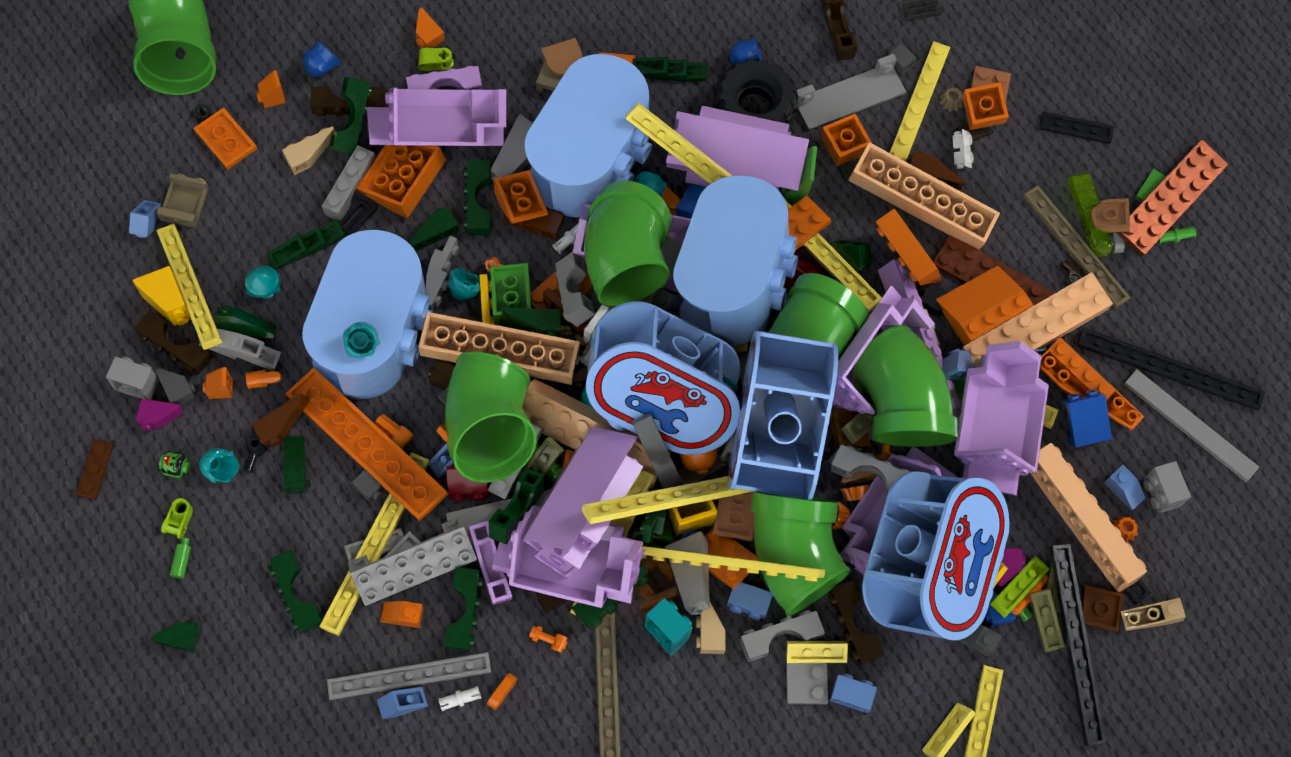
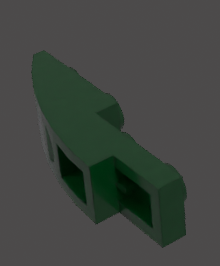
[640,483,667,543]

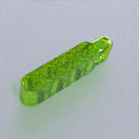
[1068,172,1112,257]

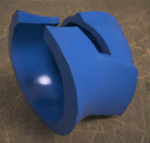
[729,36,762,65]
[303,40,343,77]

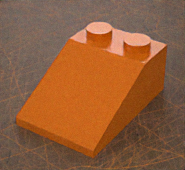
[494,170,548,224]

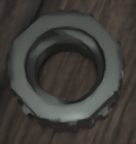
[194,104,211,122]

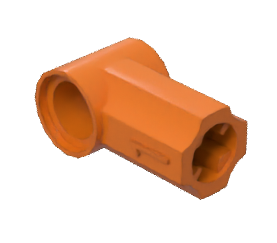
[374,414,414,449]

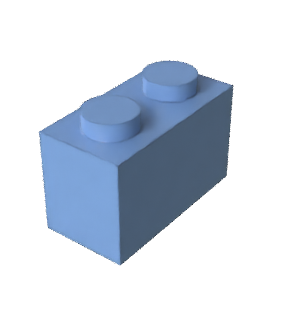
[727,582,772,620]
[829,673,877,713]

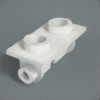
[952,129,974,169]

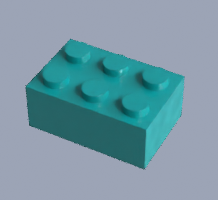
[644,598,693,656]

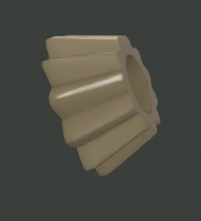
[939,87,963,112]

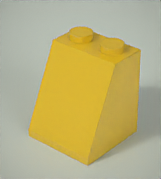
[133,266,191,326]
[668,500,717,536]

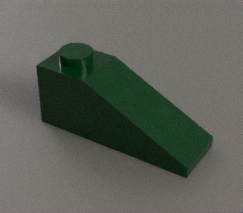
[408,207,459,252]
[214,305,277,338]
[283,436,307,494]

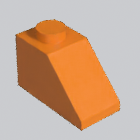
[416,7,445,48]
[256,70,286,108]
[203,367,233,399]
[380,601,424,628]

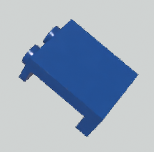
[1062,390,1112,448]

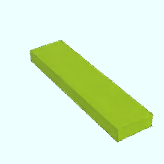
[990,556,1050,618]

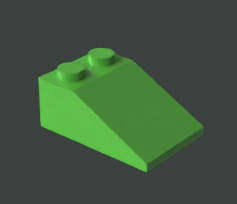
[781,146,817,202]
[490,263,533,326]

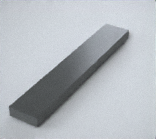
[632,413,684,489]

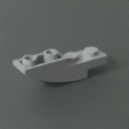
[426,236,459,311]
[199,329,281,371]

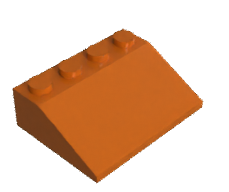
[356,145,446,218]
[876,208,943,285]
[936,266,1034,346]

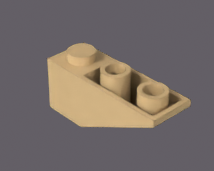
[282,126,334,175]
[1121,598,1186,631]
[696,603,725,654]

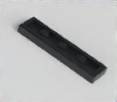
[1039,112,1114,144]

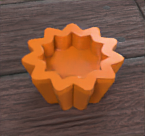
[841,485,869,501]
[832,502,850,529]
[1113,516,1138,542]

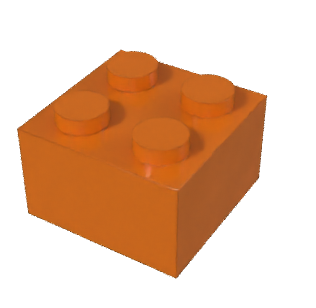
[962,82,1009,130]
[820,114,872,167]

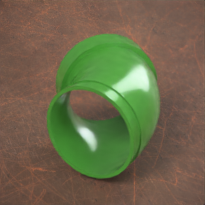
[127,0,216,95]
[584,181,672,307]
[768,273,869,361]
[853,325,958,447]
[445,351,537,483]
[750,491,851,617]

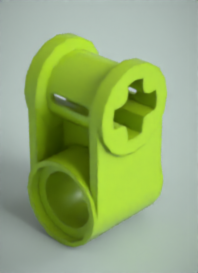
[418,48,454,71]
[161,498,193,539]

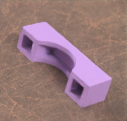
[406,66,482,90]
[469,521,512,605]

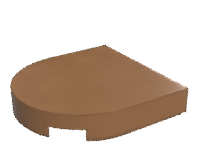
[541,38,583,77]
[1091,198,1130,232]

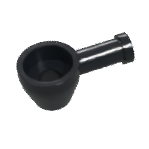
[243,437,267,473]

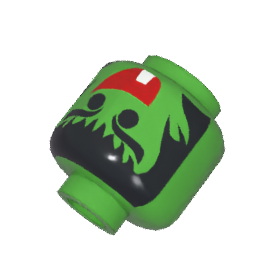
[159,451,190,479]

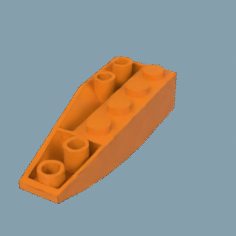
[1040,337,1145,430]

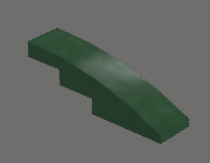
[632,57,707,82]
[267,219,347,270]

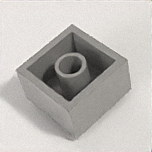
[106,356,160,400]
[1143,461,1191,514]

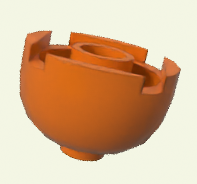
[679,448,718,474]

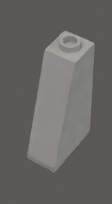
[491,114,533,183]
[665,531,710,615]

